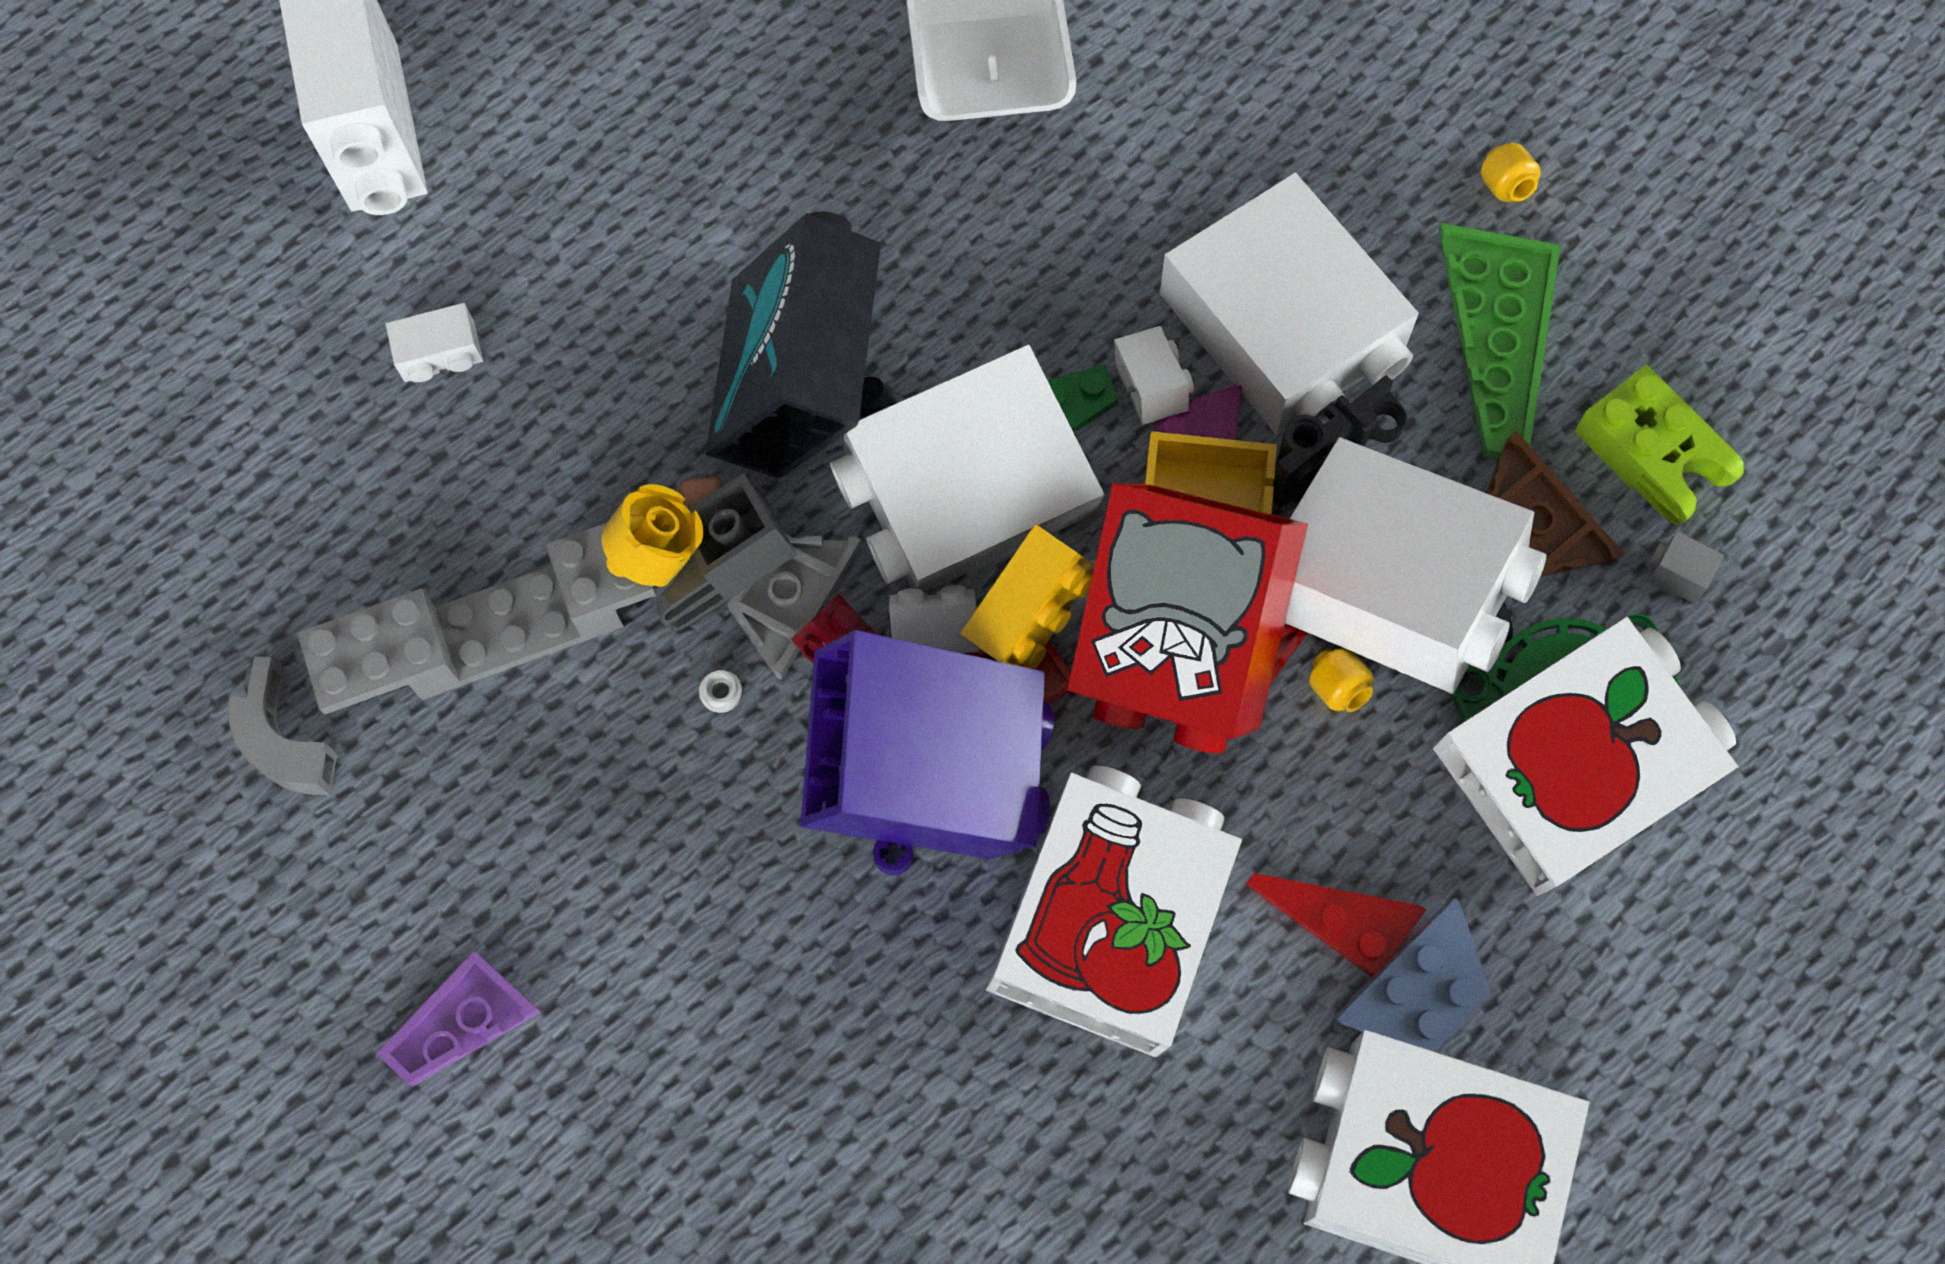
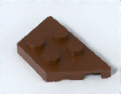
[1485,431,1624,577]

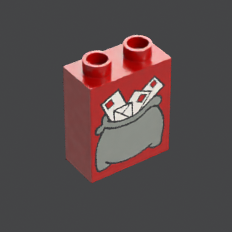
[1067,483,1308,753]

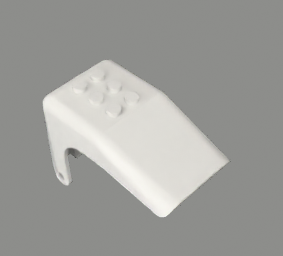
[906,0,1076,121]

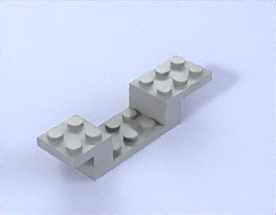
[297,523,656,715]

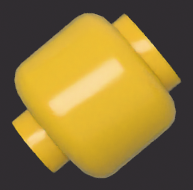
[1480,142,1541,203]
[1309,648,1374,712]

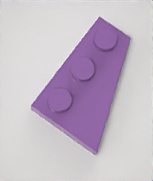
[376,951,541,1086]

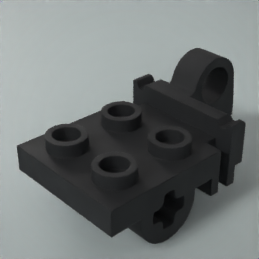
[1272,375,1407,508]

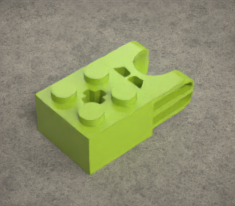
[1574,364,1744,524]

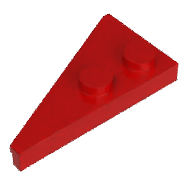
[1247,873,1426,978]

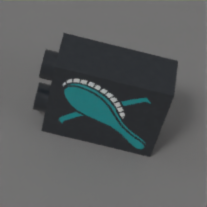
[705,211,881,478]

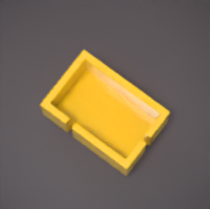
[1145,431,1277,514]
[960,524,1095,669]

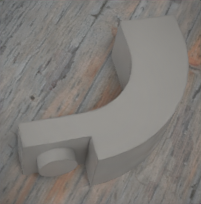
[228,656,337,795]

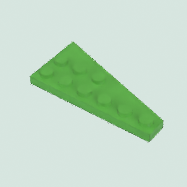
[1438,223,1561,460]

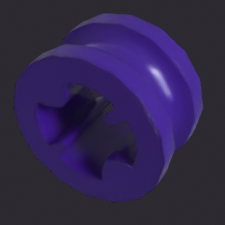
[873,840,914,876]

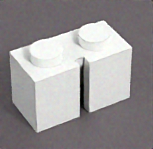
[385,303,483,382]
[1114,326,1194,425]
[889,585,979,653]

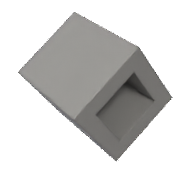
[1648,531,1724,604]

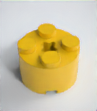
[601,484,703,587]

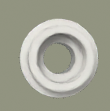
[699,670,743,713]

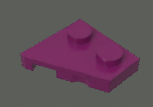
[1154,385,1242,440]

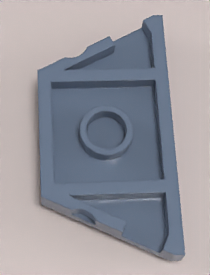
[1331,898,1490,1052]

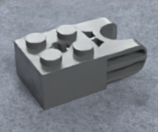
[657,473,797,629]

